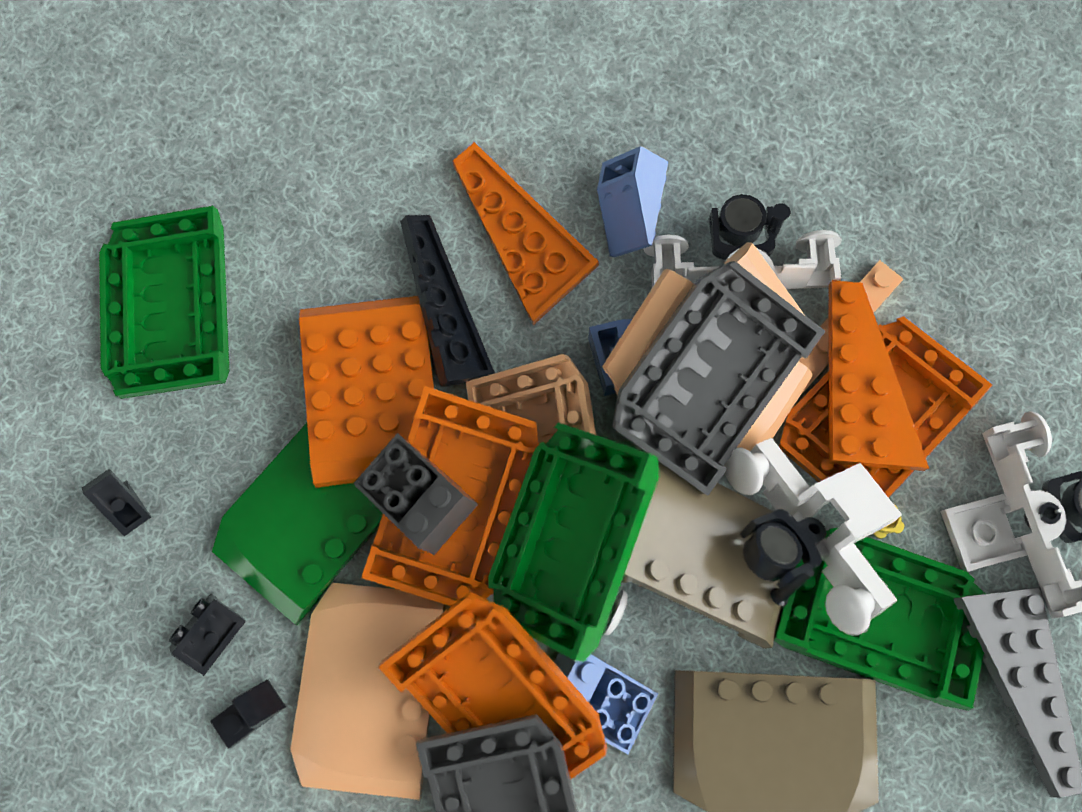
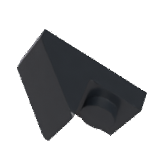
[82,468,151,536]
[210,680,287,749]

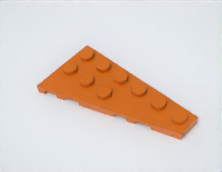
[453,142,599,325]
[828,280,929,471]

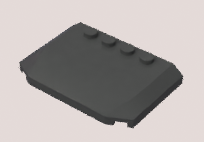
[612,261,826,496]
[416,714,578,812]

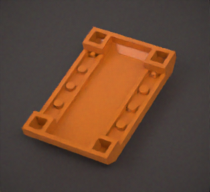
[299,296,434,488]

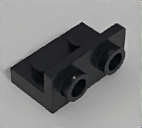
[169,594,246,676]

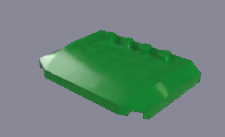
[99,205,230,399]
[488,422,660,662]
[212,423,383,625]
[774,528,991,711]

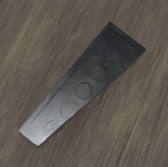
[400,215,495,387]

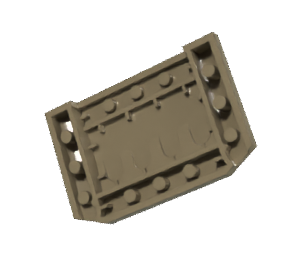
[622,461,783,649]
[672,670,879,812]

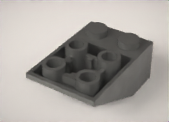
[353,433,478,555]

